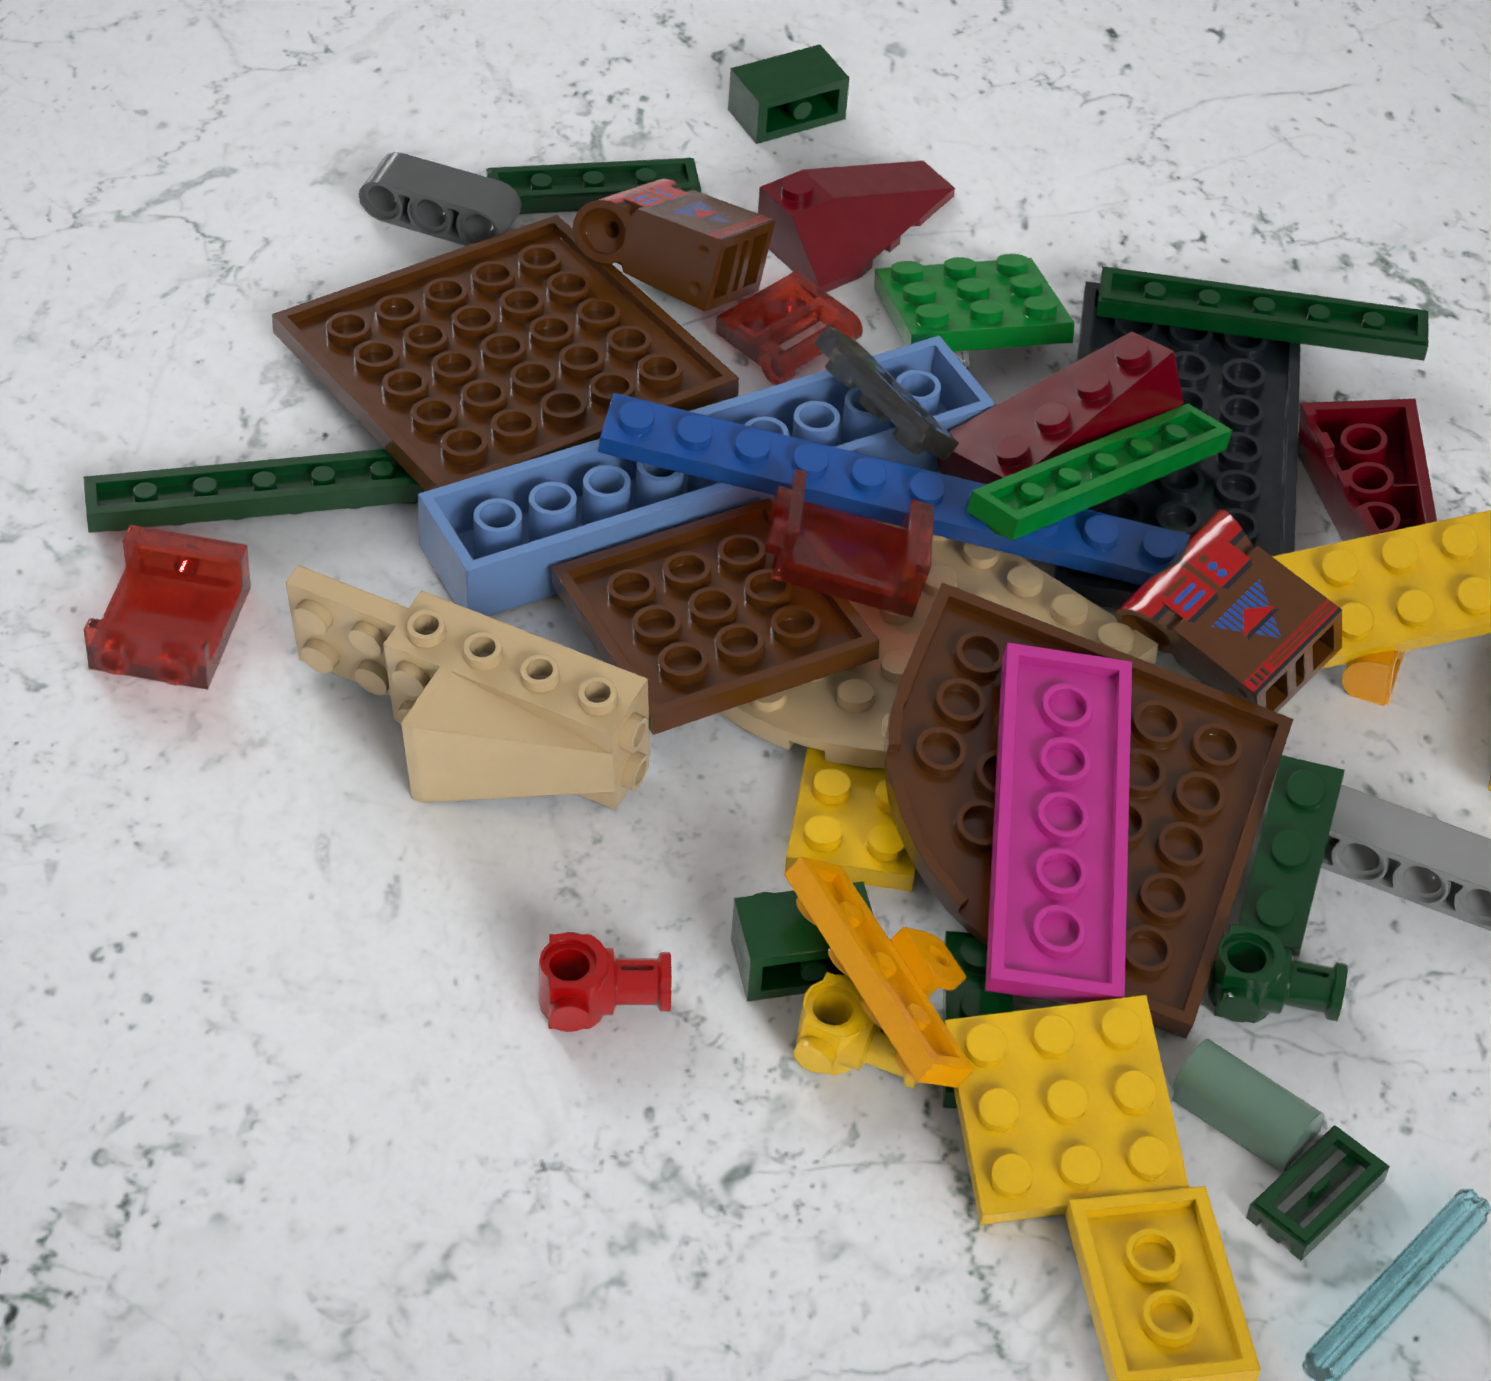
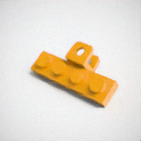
[784,856,975,1088]

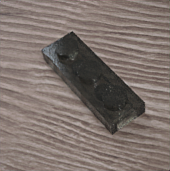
[814,325,959,461]

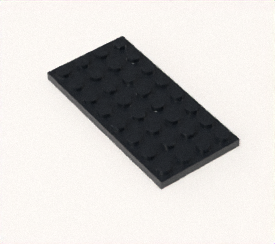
[1054,281,1301,608]

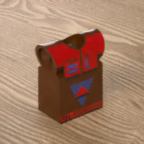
[573,178,776,312]
[1115,509,1342,712]

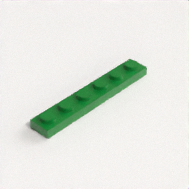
[967,404,1232,541]

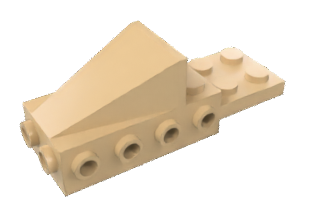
[285,565,650,810]

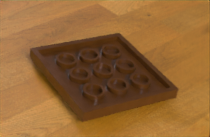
[551,498,879,735]

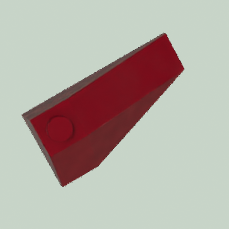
[758,161,955,295]

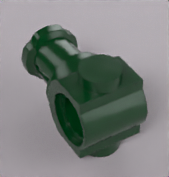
[1208,924,1348,1023]

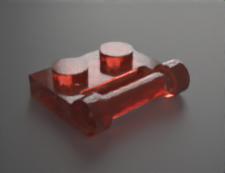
[715,271,863,385]

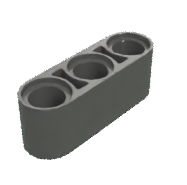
[358,152,522,246]

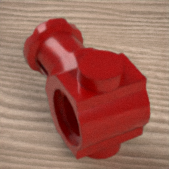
[539,932,672,1032]

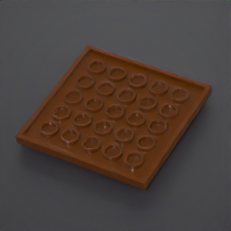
[272,215,739,491]

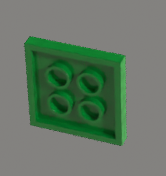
[874,254,1074,352]

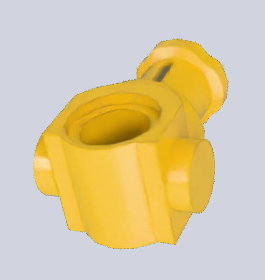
[793,972,918,1089]

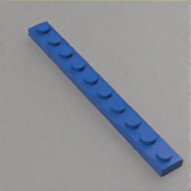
[598,393,1190,586]

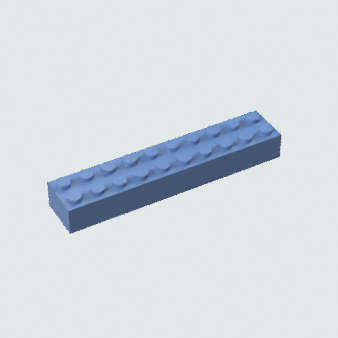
[418,336,996,616]

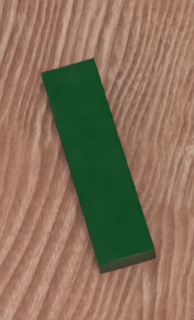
[486,158,701,214]

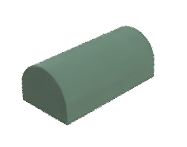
[1172,1039,1324,1173]

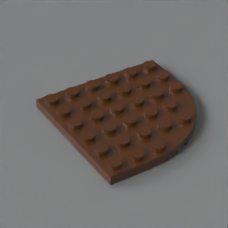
[884,582,1294,1039]

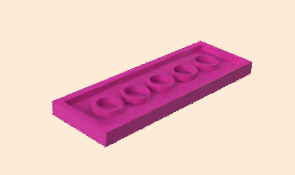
[985,642,1132,1004]

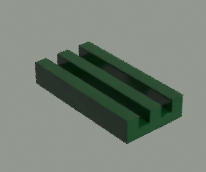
[1246,1125,1390,1261]

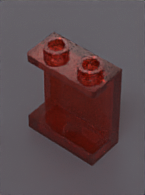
[764,468,934,618]
[83,525,251,690]

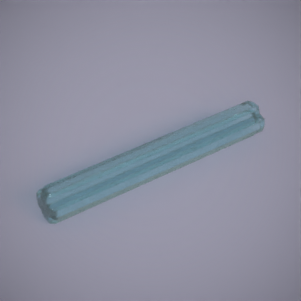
[1302,1188,1491,1381]

